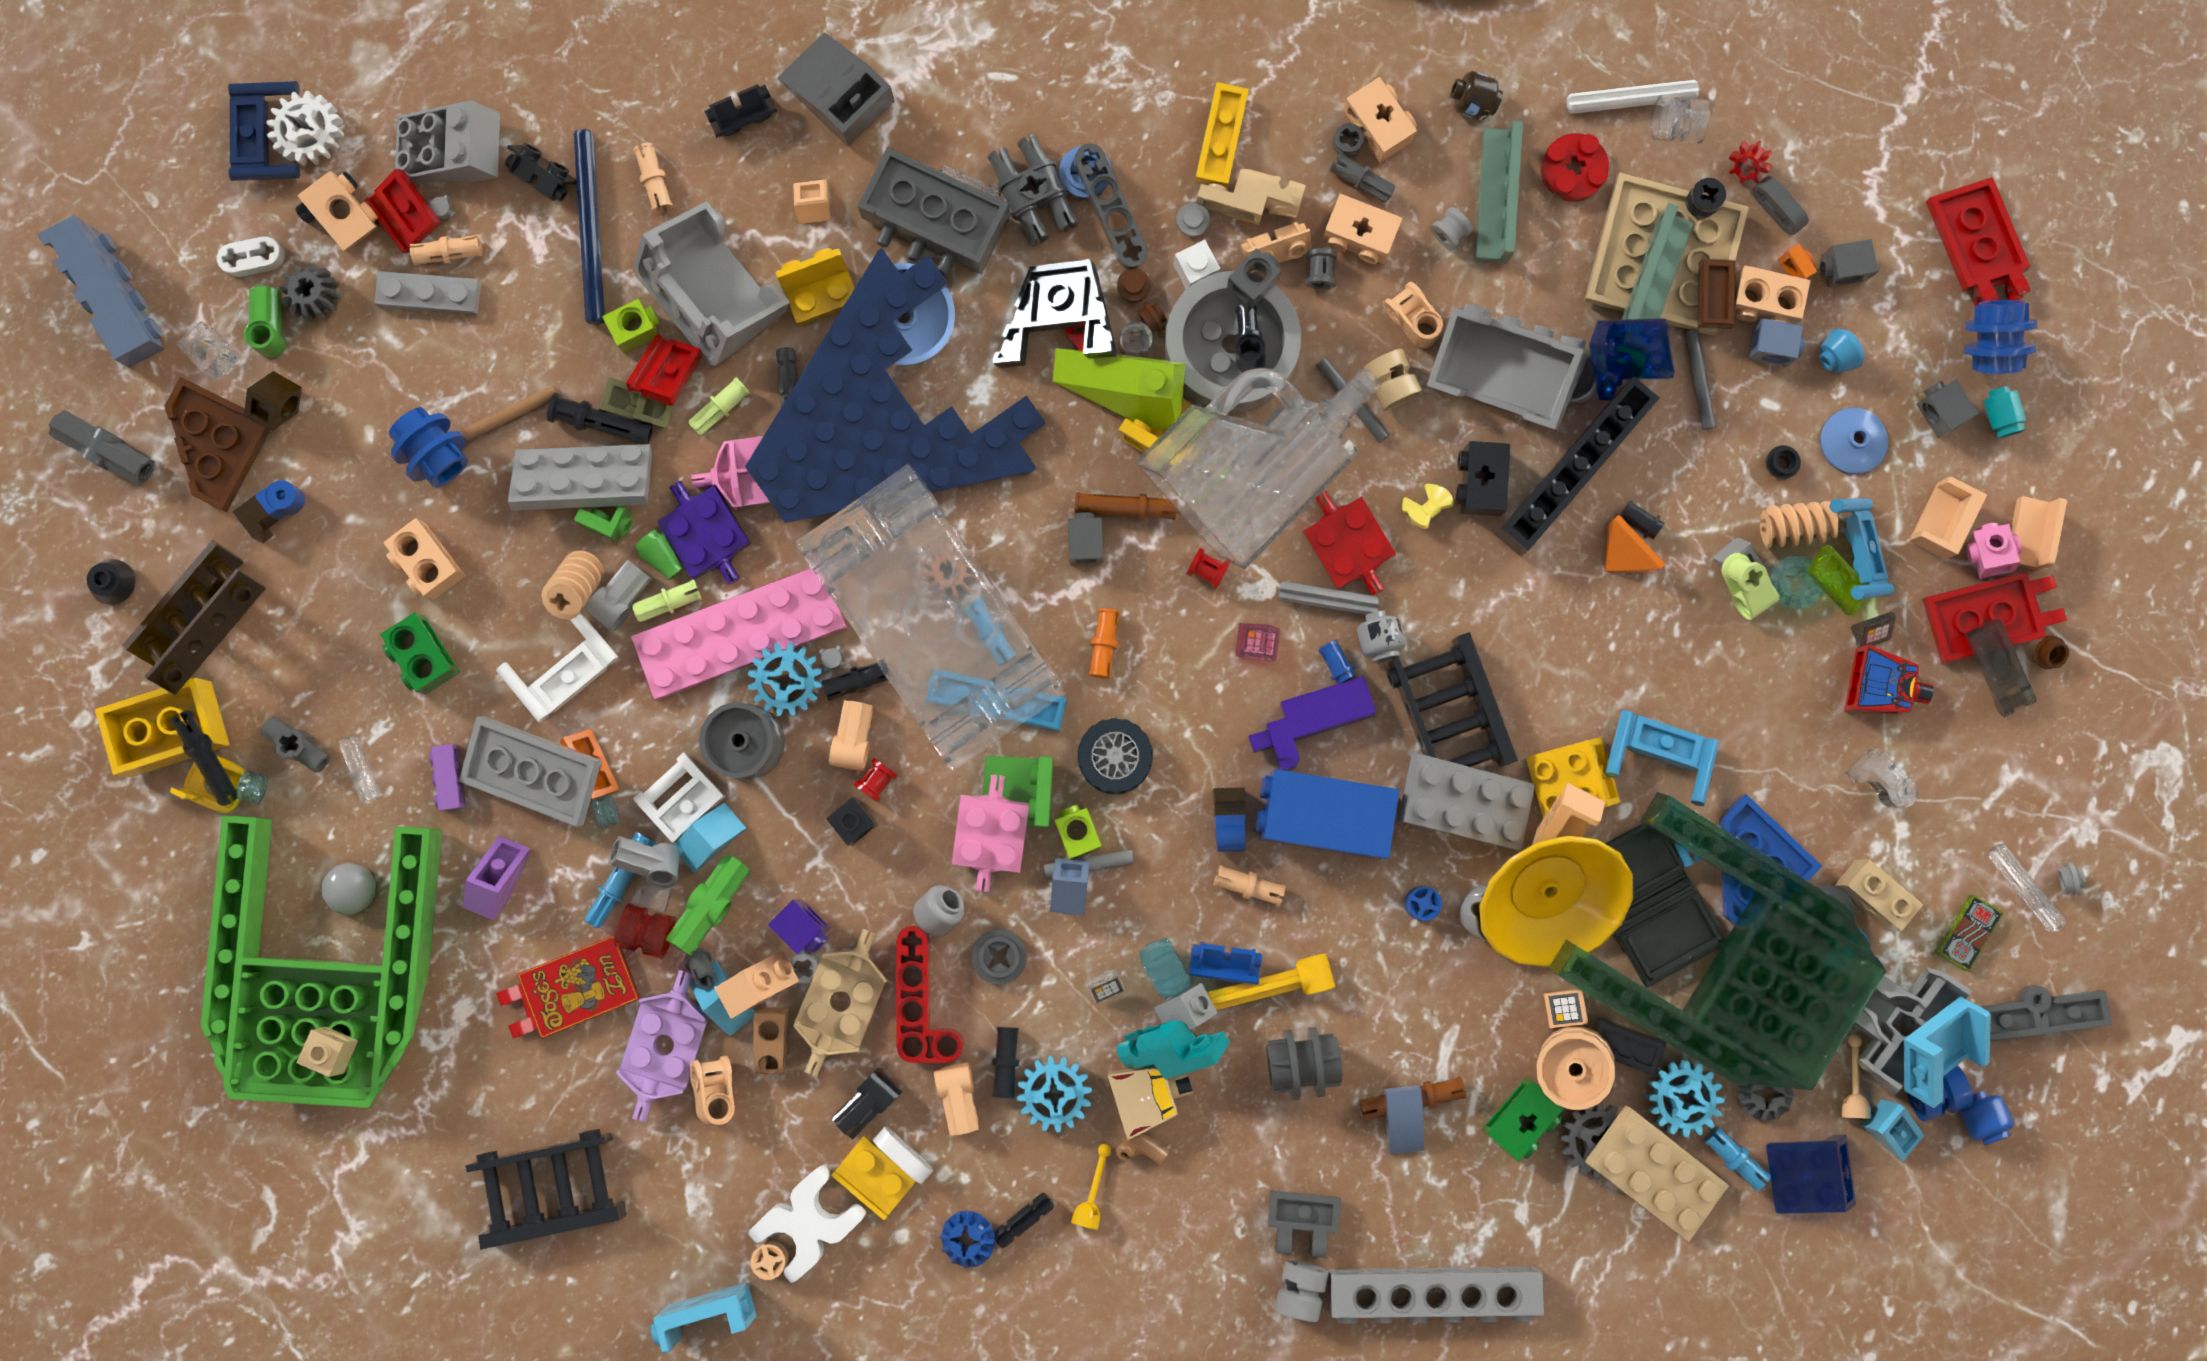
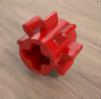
[1729,141,1772,184]

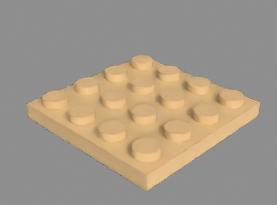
[1584,172,1749,336]

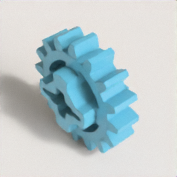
[748,642,822,716]
[1017,1055,1092,1132]
[1645,1060,1725,1137]

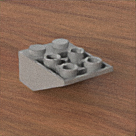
[395,100,500,182]

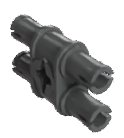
[987,134,1079,246]

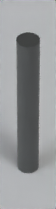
[1685,329,1717,430]
[1316,357,1390,443]

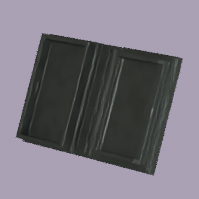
[1605,817,1727,988]

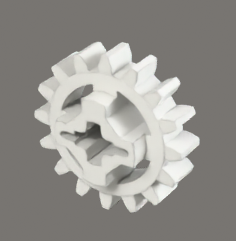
[266,91,344,166]

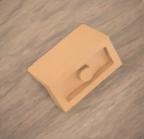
[2011,496,2067,571]

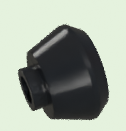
[87,559,135,605]

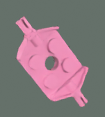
[691,436,770,510]

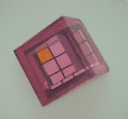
[1235,623,1280,661]

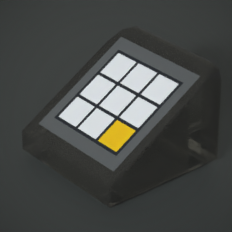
[1850,612,1896,648]

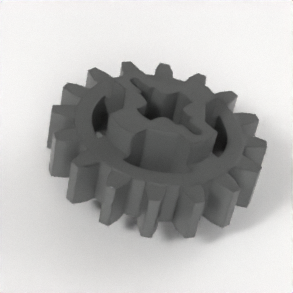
[1558,1102,1619,1179]

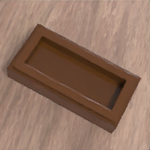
[1698,259,1735,329]

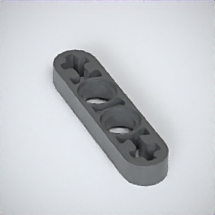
[1074,143,1147,269]

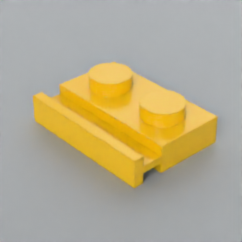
[831,1135,916,1220]

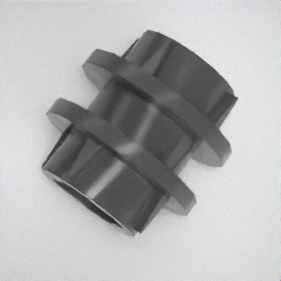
[1266,1027,1342,1100]

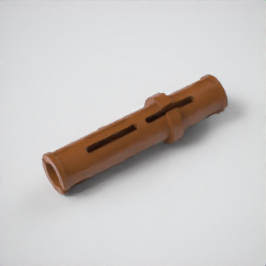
[1074,492,1177,521]
[1359,1076,1467,1122]

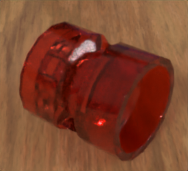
[614,903,676,960]

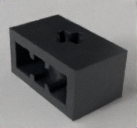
[1456,441,1510,516]

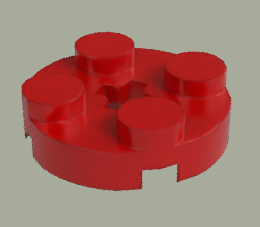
[1540,133,1609,202]

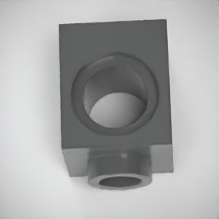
[1819,239,1878,287]
[1227,248,1282,309]
[1916,379,1979,438]
[1068,513,1103,564]

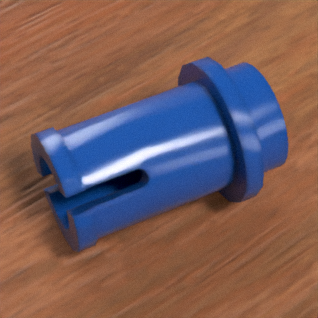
[1318,639,1356,684]

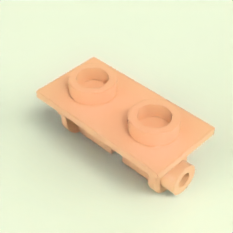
[1240,222,1312,273]

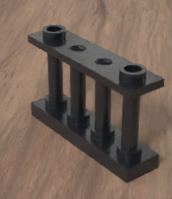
[1386,632,1518,767]
[466,1129,627,1250]

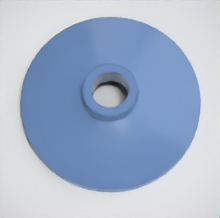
[1820,408,1888,474]

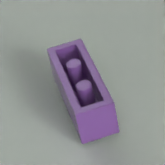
[429,744,466,811]

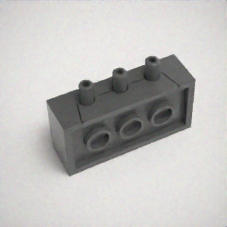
[858,147,1010,276]

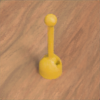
[1071,1144,1112,1230]

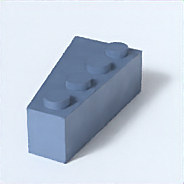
[37,215,165,368]

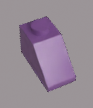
[462,836,530,920]

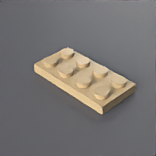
[1585,1105,1729,1242]

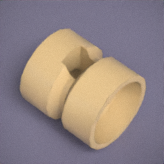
[1363,349,1423,411]

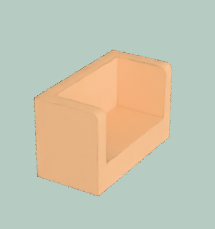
[1909,477,1987,559]
[1532,783,1605,845]

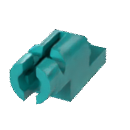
[1117,1020,1230,1080]

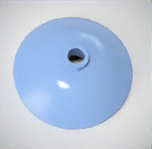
[894,263,955,365]

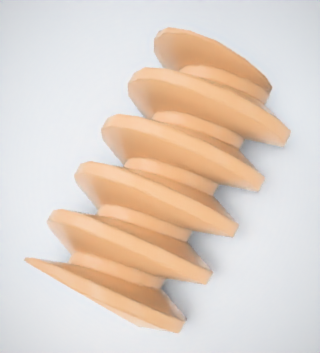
[1760,501,1838,549]
[541,551,604,620]

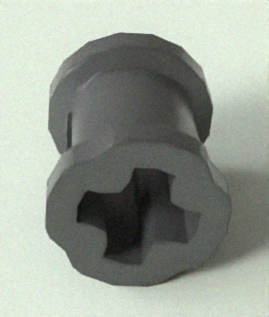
[1306,248,1337,289]

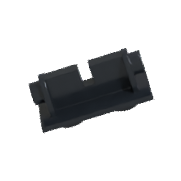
[704,84,777,138]
[505,143,577,202]

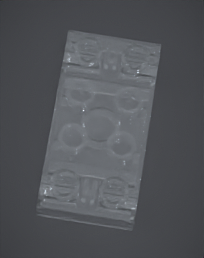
[795,464,1068,772]

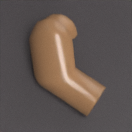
[1116,1133,1169,1165]

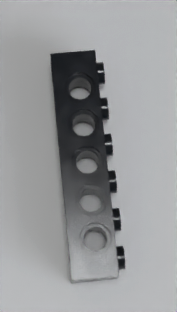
[1495,376,1660,557]

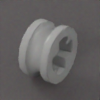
[790,953,819,984]

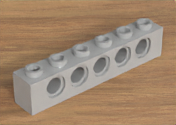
[1327,1266,1544,1324]

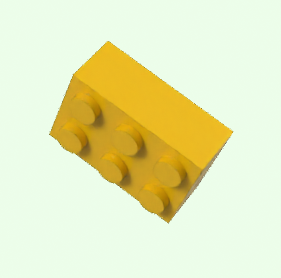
[95,677,230,777]

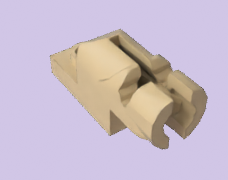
[1196,169,1306,225]

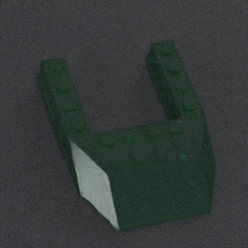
[1548,792,1886,1090]

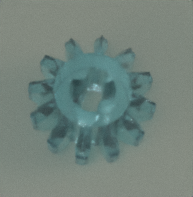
[1139,938,1191,999]

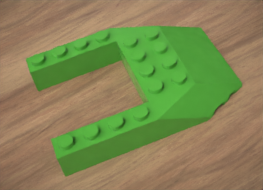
[201,815,442,1108]

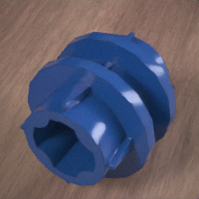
[1964,300,2037,374]
[389,407,468,488]

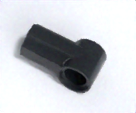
[832,1068,902,1140]

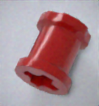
[1186,547,1230,590]
[853,758,898,803]

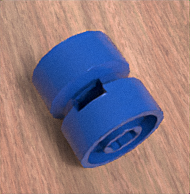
[1906,1065,1974,1122]

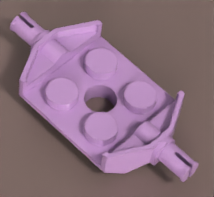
[616,970,708,1122]

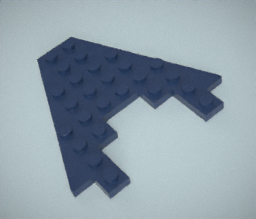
[745,248,1046,523]

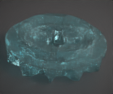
[1771,555,1825,610]

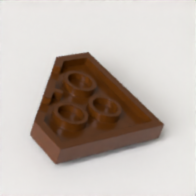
[164,377,271,512]

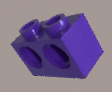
[768,899,831,955]

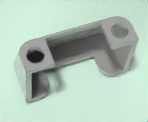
[1427,303,1591,429]

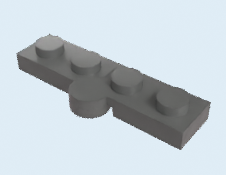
[1980,985,2112,1041]

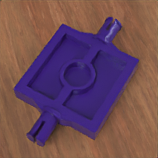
[657,481,751,585]

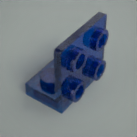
[1589,318,1675,400]
[1766,1134,1856,1214]

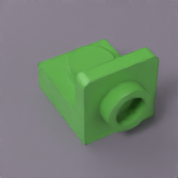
[574,506,633,543]

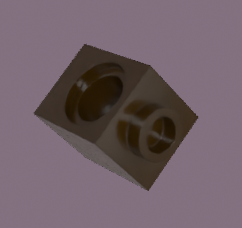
[244,371,302,431]

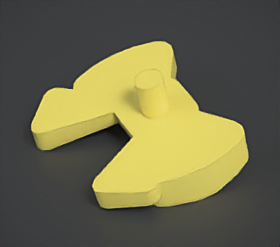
[1402,483,1454,529]

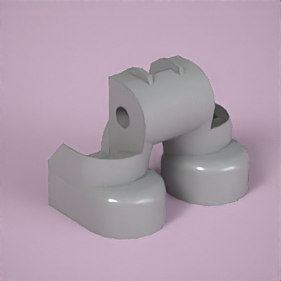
[1839,967,1972,1094]

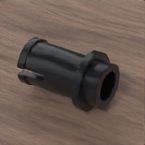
[1620,500,1665,540]

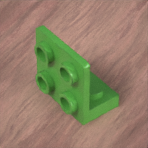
[983,756,1053,828]

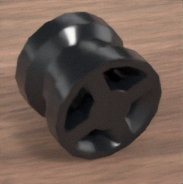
[1686,178,1726,219]

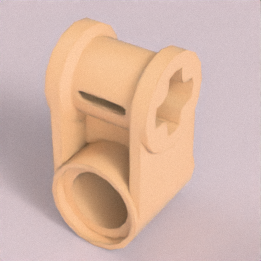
[1383,281,1443,349]
[690,1055,735,1125]

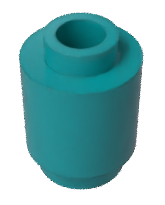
[1983,386,2027,439]

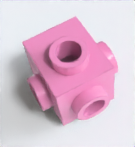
[1966,523,2021,580]

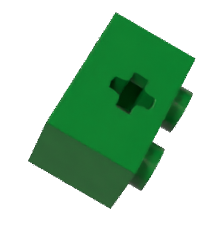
[1481,1078,1564,1162]

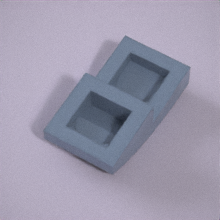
[1384,1085,1424,1154]

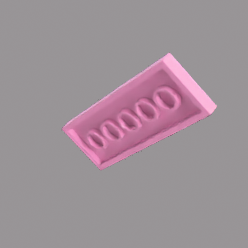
[631,564,847,700]

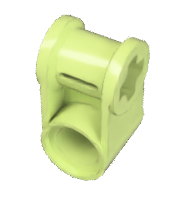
[1721,553,1779,620]

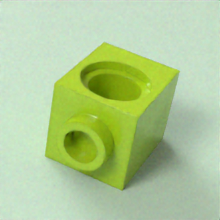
[602,298,660,354]
[1055,804,1102,859]

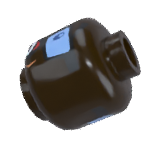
[1450,71,1503,121]

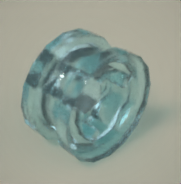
[237,771,268,804]
[592,795,620,829]

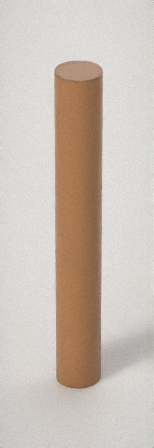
[462,385,558,441]

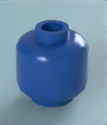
[1959,1091,2015,1146]

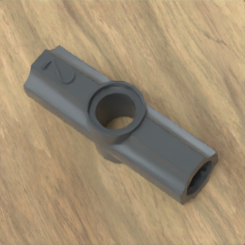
[48,410,155,486]

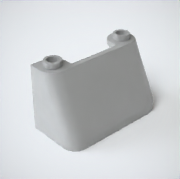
[634,201,790,366]

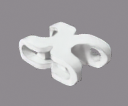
[748,1164,866,1283]

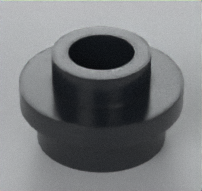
[1766,445,1801,479]

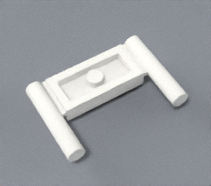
[496,612,619,723]

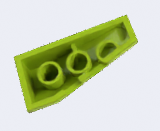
[1053,348,1186,431]

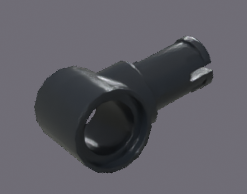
[1235,304,1266,375]

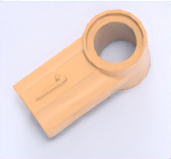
[829,700,874,772]
[934,1062,979,1136]

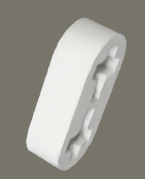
[217,236,285,277]
[873,1126,933,1184]

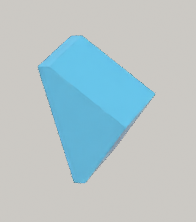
[674,803,747,873]
[689,961,755,1036]
[1860,1099,1925,1162]

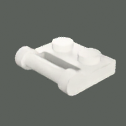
[633,752,726,843]

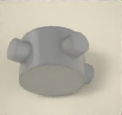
[427,195,455,220]
[819,645,846,673]

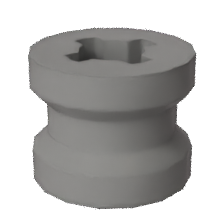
[1430,207,1473,250]

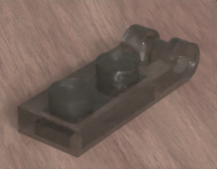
[1964,619,2037,718]

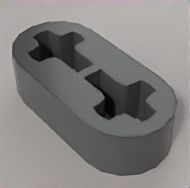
[1752,176,1809,235]

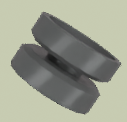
[699,702,785,779]

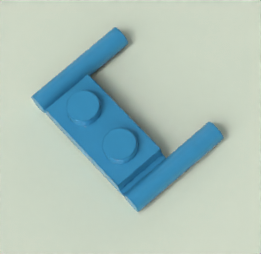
[1829,498,1894,600]
[1605,710,1719,806]

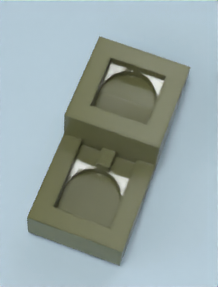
[599,377,674,429]

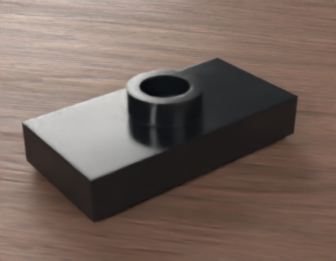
[1594,1017,1667,1076]

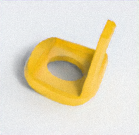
[170,755,249,814]

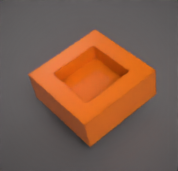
[1778,244,1817,280]

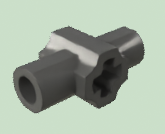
[260,717,330,773]

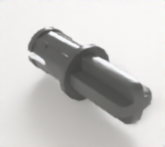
[1330,152,1395,202]

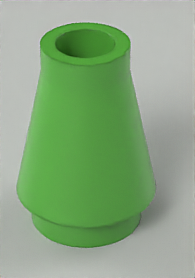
[634,529,684,580]

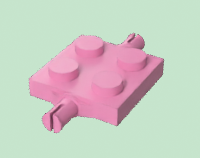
[951,775,1029,892]

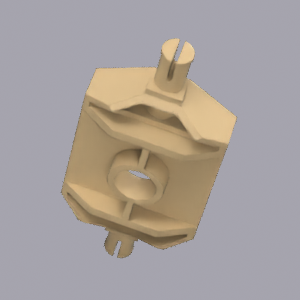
[793,928,887,1077]

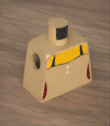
[1108,1066,1193,1140]

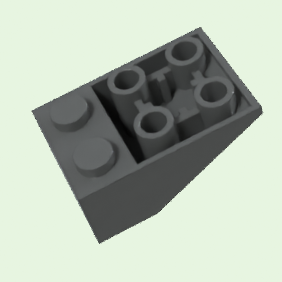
[778,32,895,147]

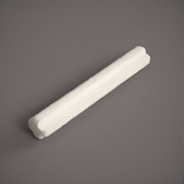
[1567,80,1699,114]

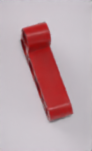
[896,925,965,1063]

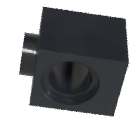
[826,797,878,846]

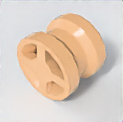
[750,1240,789,1280]

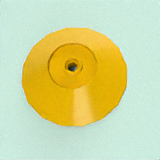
[1479,836,1633,967]

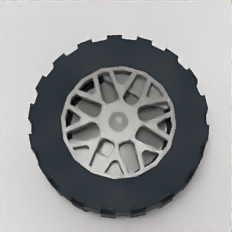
[1078,718,1153,794]

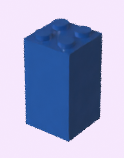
[1254,769,1399,860]

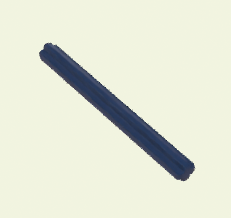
[573,129,605,325]

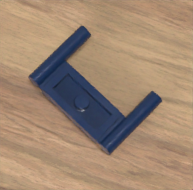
[228,81,300,181]

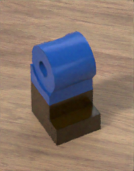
[232,480,305,543]
[1212,787,1246,852]

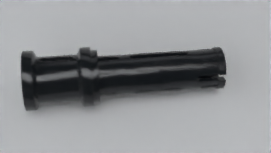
[547,393,653,444]

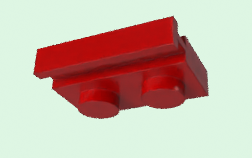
[364,169,441,253]
[626,334,702,406]

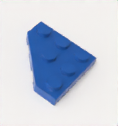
[1720,794,1822,940]

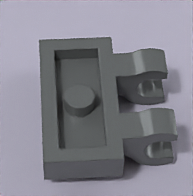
[1267,1190,1341,1258]

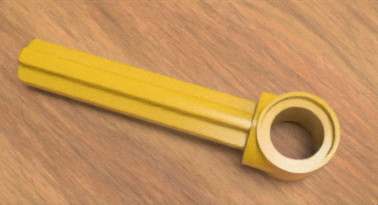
[1207,953,1336,1011]

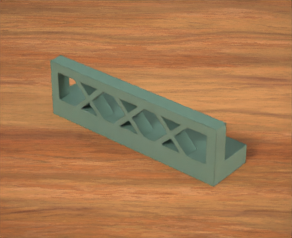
[1474,120,1523,263]
[1615,203,1694,350]

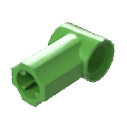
[244,286,286,358]

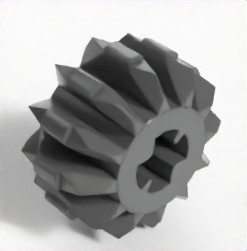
[279,263,341,322]

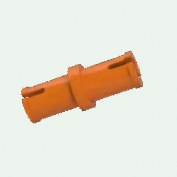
[1088,608,1120,679]

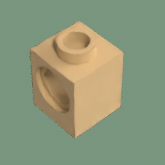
[296,1027,358,1077]

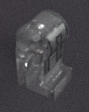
[1844,748,1918,808]

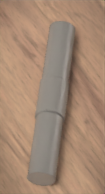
[1044,850,1134,878]

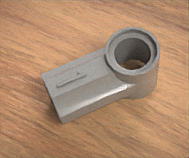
[585,560,652,631]
[608,836,680,889]

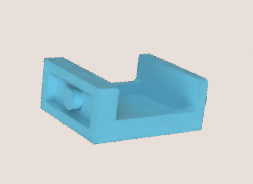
[1904,996,1991,1108]
[651,1282,757,1353]

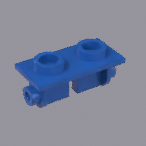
[1189,942,1262,985]

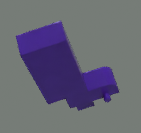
[1248,676,1376,771]

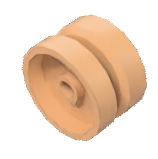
[1537,1026,1615,1110]

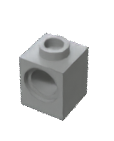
[1154,983,1218,1030]

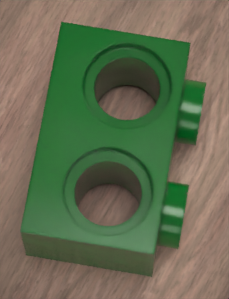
[380,612,460,694]

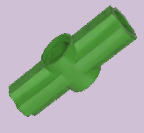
[665,854,751,957]

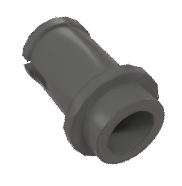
[684,947,718,990]

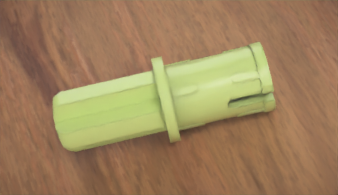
[689,377,750,435]
[632,579,702,622]

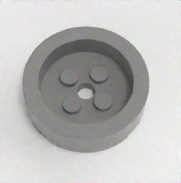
[1165,271,1301,413]

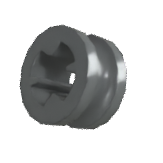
[1333,123,1364,158]

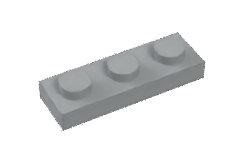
[374,271,481,315]

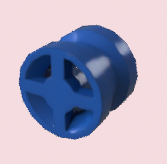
[1404,886,1442,921]

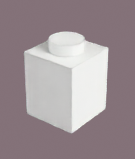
[1174,240,1220,289]

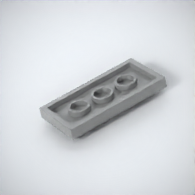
[508,444,653,511]
[459,716,602,827]
[1398,753,1535,851]

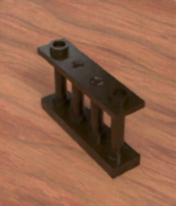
[123,540,266,695]

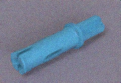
[585,831,655,929]

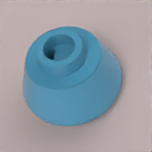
[1819,329,1865,373]

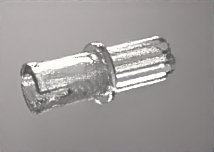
[339,735,383,804]

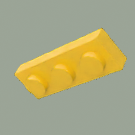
[1195,82,1249,188]

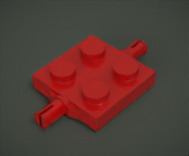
[1303,491,1396,596]

